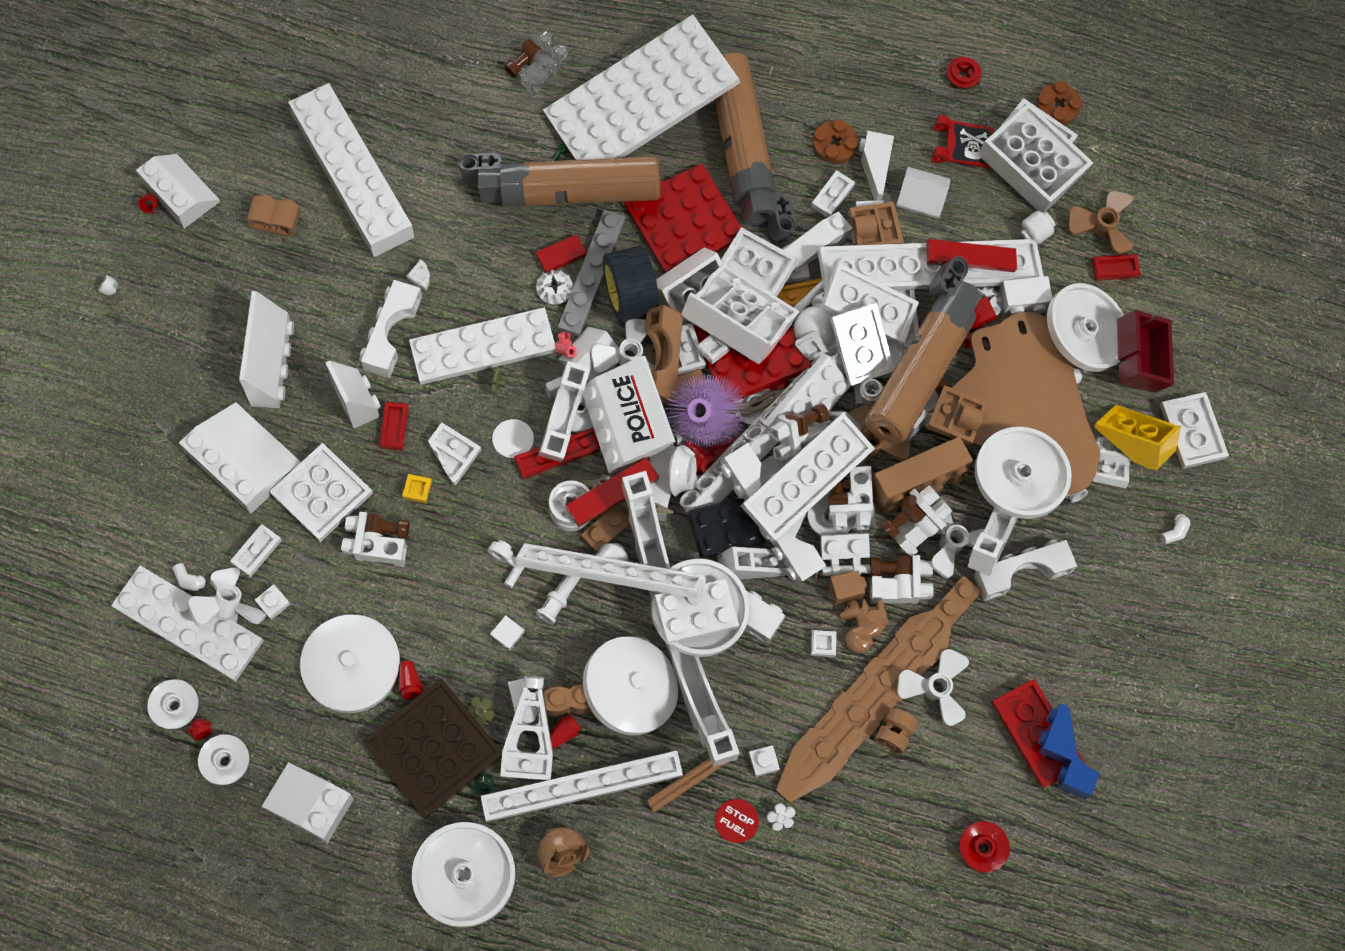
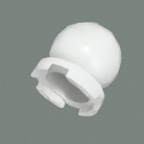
[794,292,837,346]

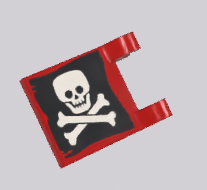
[931,115,994,169]

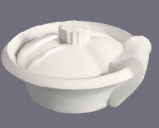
[667,445,697,496]

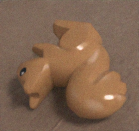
[840,599,889,653]

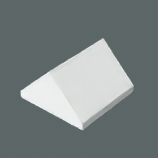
[896,167,951,219]
[558,327,619,383]

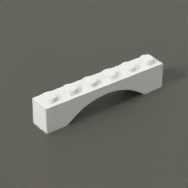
[720,443,826,583]

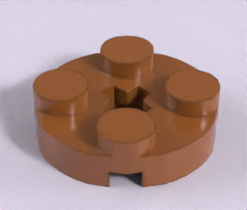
[1037,81,1083,126]
[813,119,858,164]

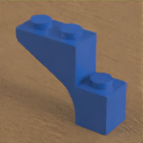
[1037,703,1100,800]

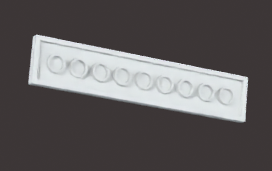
[817,239,1044,293]

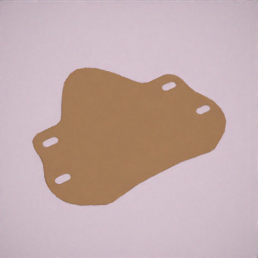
[952,312,1100,494]

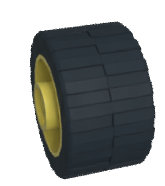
[603,245,660,322]

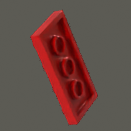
[991,678,1085,789]

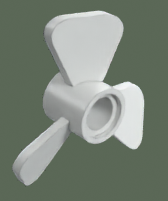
[591,318,654,374]
[931,513,985,578]
[188,568,266,627]
[897,649,969,726]

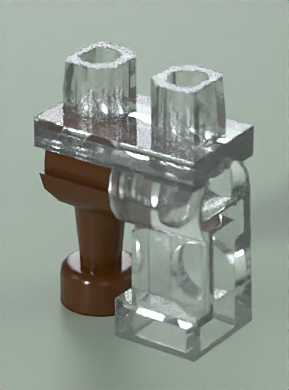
[503,30,568,96]

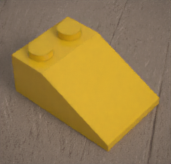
[1095,405,1181,471]

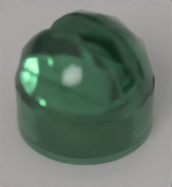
[473,774,494,795]

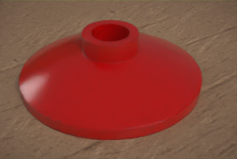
[959,821,1010,873]

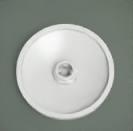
[1047,283,1124,372]
[975,427,1072,519]
[651,559,750,657]
[300,615,400,713]
[583,637,678,735]
[412,822,515,928]

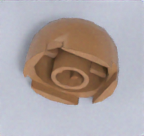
[537,827,590,877]

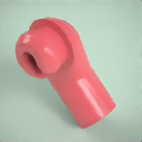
[555,332,576,357]

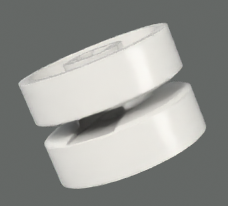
[549,481,590,531]

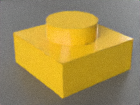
[402,474,432,504]

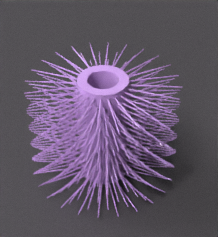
[665,374,749,446]

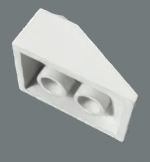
[325,361,381,429]
[261,762,354,844]

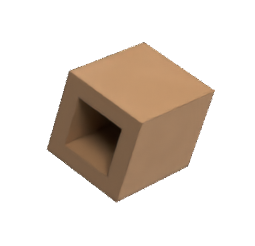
[828,570,867,606]

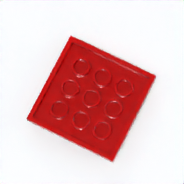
[624,163,741,274]
[693,325,812,402]

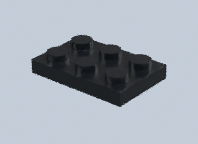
[687,498,768,559]

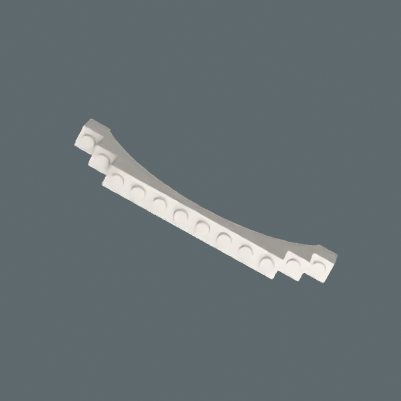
[622,471,740,767]

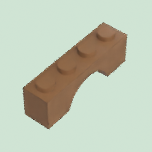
[645,305,683,405]

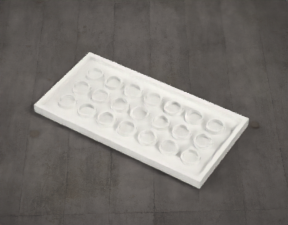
[543,15,740,160]

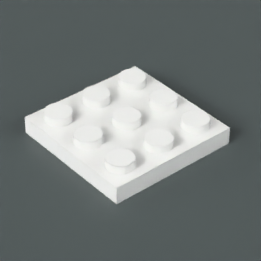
[269,443,373,542]

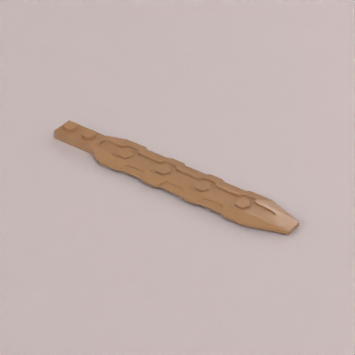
[776,576,982,803]

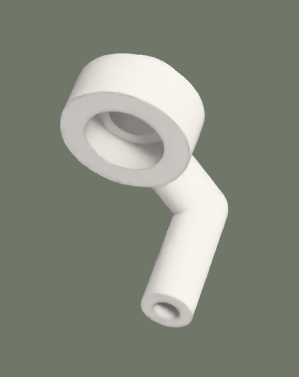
[487,540,525,588]

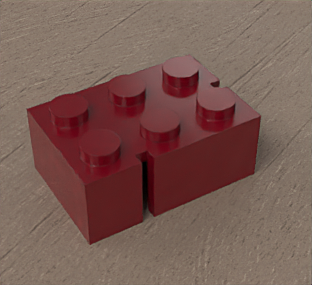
[1117,310,1174,393]

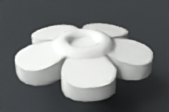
[767,803,795,831]

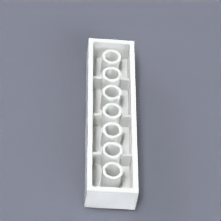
[288,83,415,257]

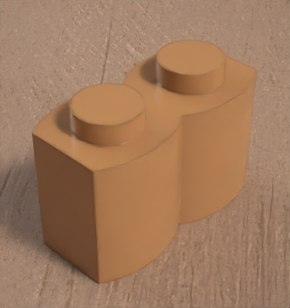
[247,194,301,237]
[544,684,592,718]

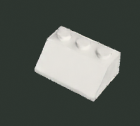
[136,154,220,229]
[656,247,722,326]

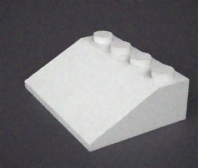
[978,102,1093,212]
[239,291,294,408]
[179,402,301,514]

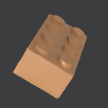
[872,436,973,513]

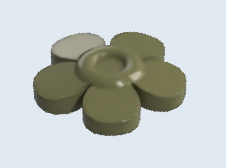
[491,368,505,394]
[468,696,495,725]

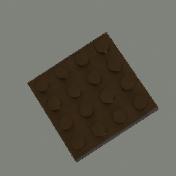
[362,678,502,819]

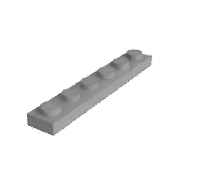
[558,209,626,337]

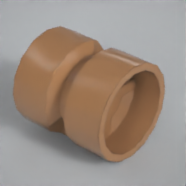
[874,708,919,754]

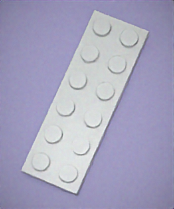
[409,307,556,385]
[740,412,875,542]
[111,566,264,682]

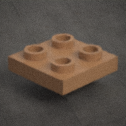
[848,202,904,245]
[927,385,988,446]

